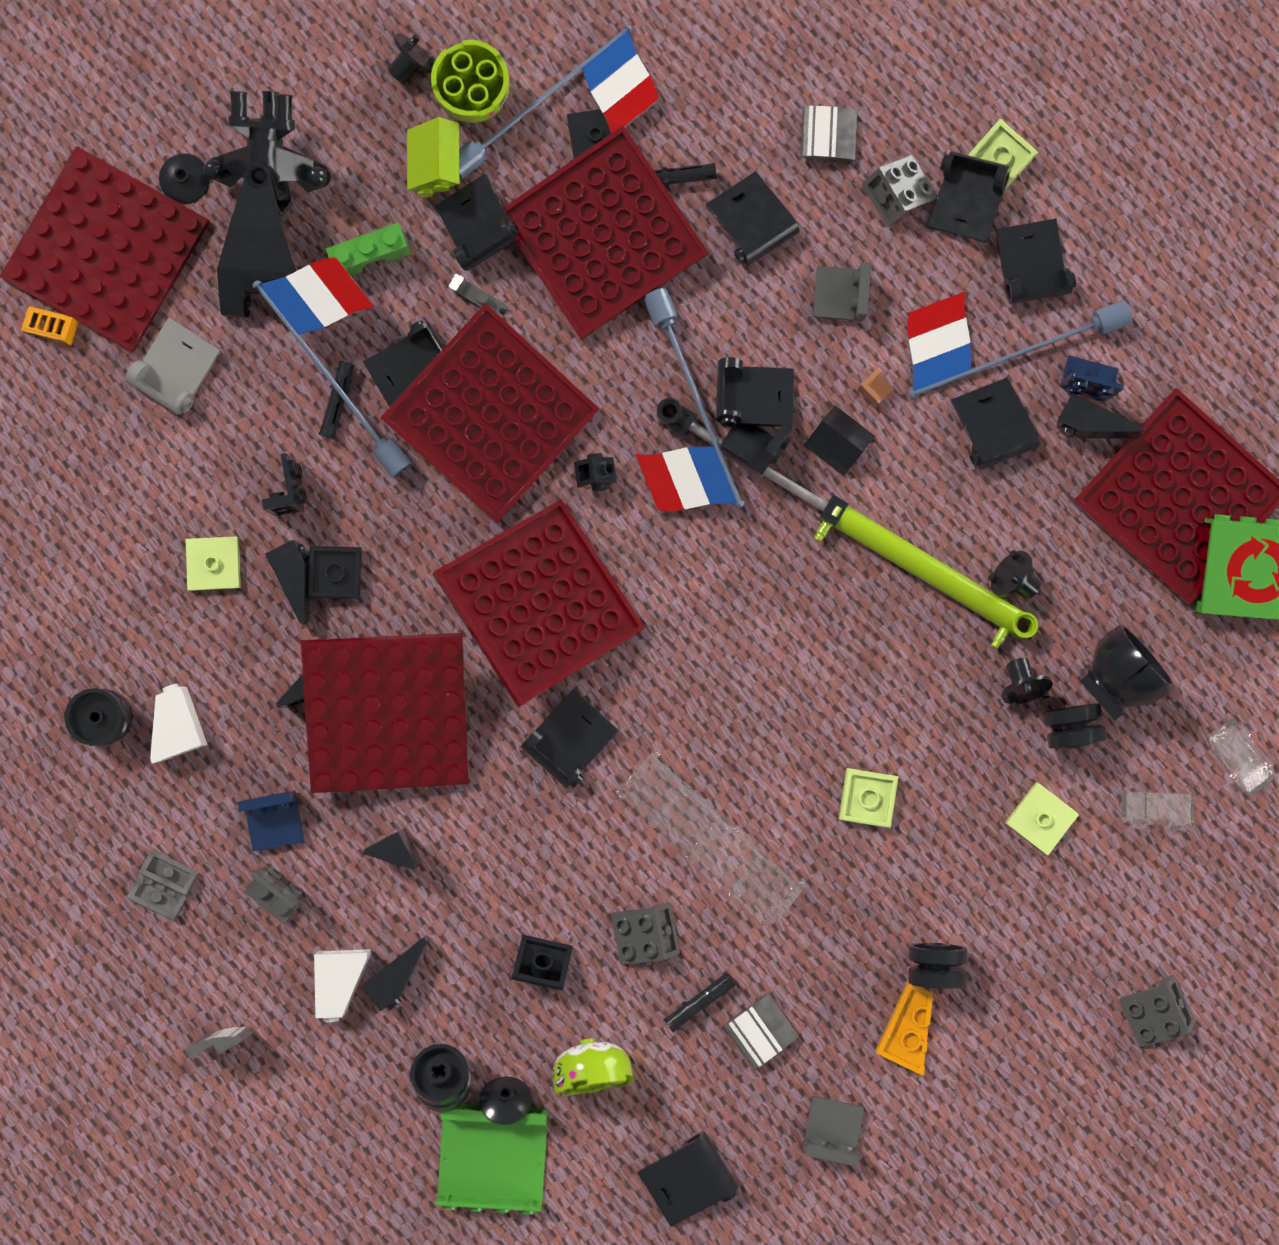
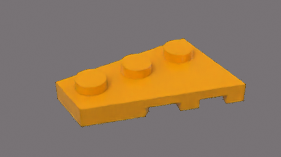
[875,981,933,1076]

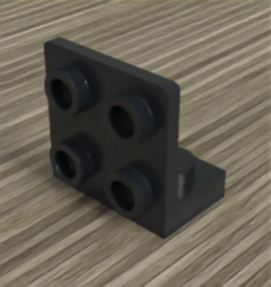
[262,453,307,516]

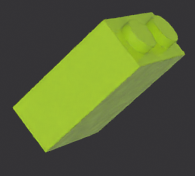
[407,117,459,197]

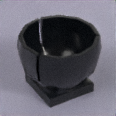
[1080,625,1175,720]

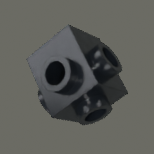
[574,453,617,492]

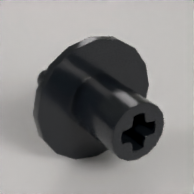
[388,33,436,84]
[988,550,1041,599]
[1001,658,1053,709]

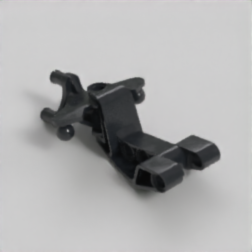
[203,91,332,320]

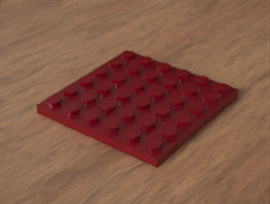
[504,125,709,340]
[0,146,210,353]
[381,302,600,523]
[1072,388,1279,605]
[432,499,645,708]
[300,633,469,793]

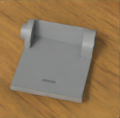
[125,317,221,415]

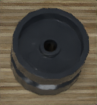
[64,688,133,746]
[1042,703,1107,749]
[908,943,967,989]
[410,1044,472,1112]

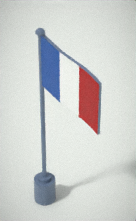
[459,24,658,180]
[253,257,412,478]
[635,288,745,511]
[907,291,1133,399]

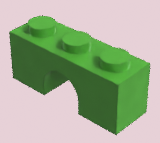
[326,222,411,276]

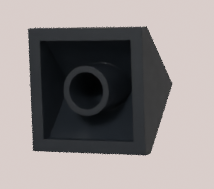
[804,405,875,476]
[363,828,422,870]
[511,935,573,991]

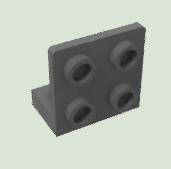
[862,155,937,227]
[813,262,872,321]
[244,867,305,924]
[611,902,680,964]
[1119,975,1195,1047]
[802,1096,864,1167]

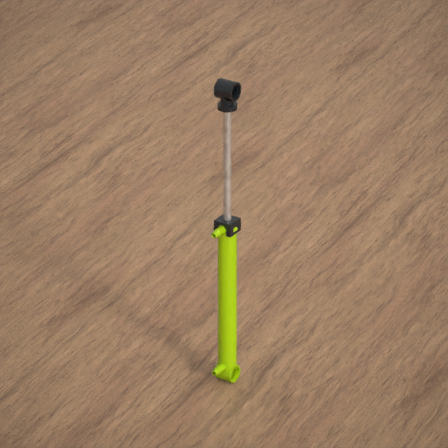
[657,398,1038,649]

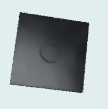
[566,109,611,159]
[308,546,362,599]

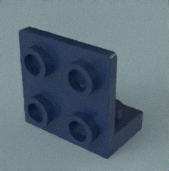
[1060,355,1124,401]
[237,790,304,851]

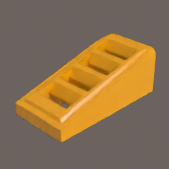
[21,306,78,345]

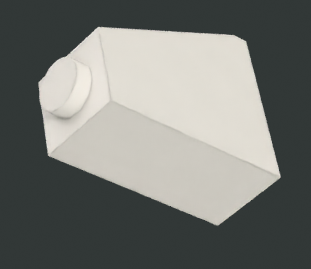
[150,684,207,763]
[314,949,371,1022]

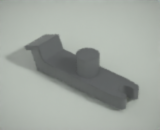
[448,274,509,319]

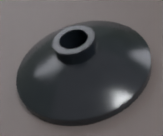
[159,153,210,204]
[479,1076,532,1125]

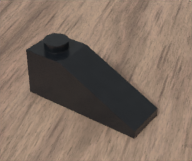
[1056,394,1144,439]
[265,540,309,624]
[361,935,430,1011]

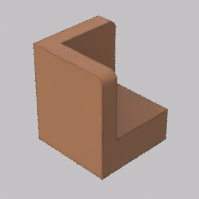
[857,367,894,408]

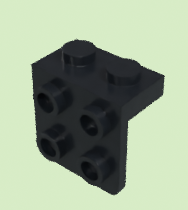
[720,421,794,475]

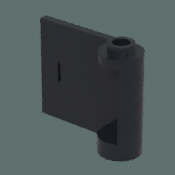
[927,151,1011,243]
[706,171,800,266]
[435,174,520,271]
[995,218,1076,304]
[363,320,444,408]
[716,357,794,427]
[951,377,1040,470]
[520,689,619,789]
[637,1131,738,1227]

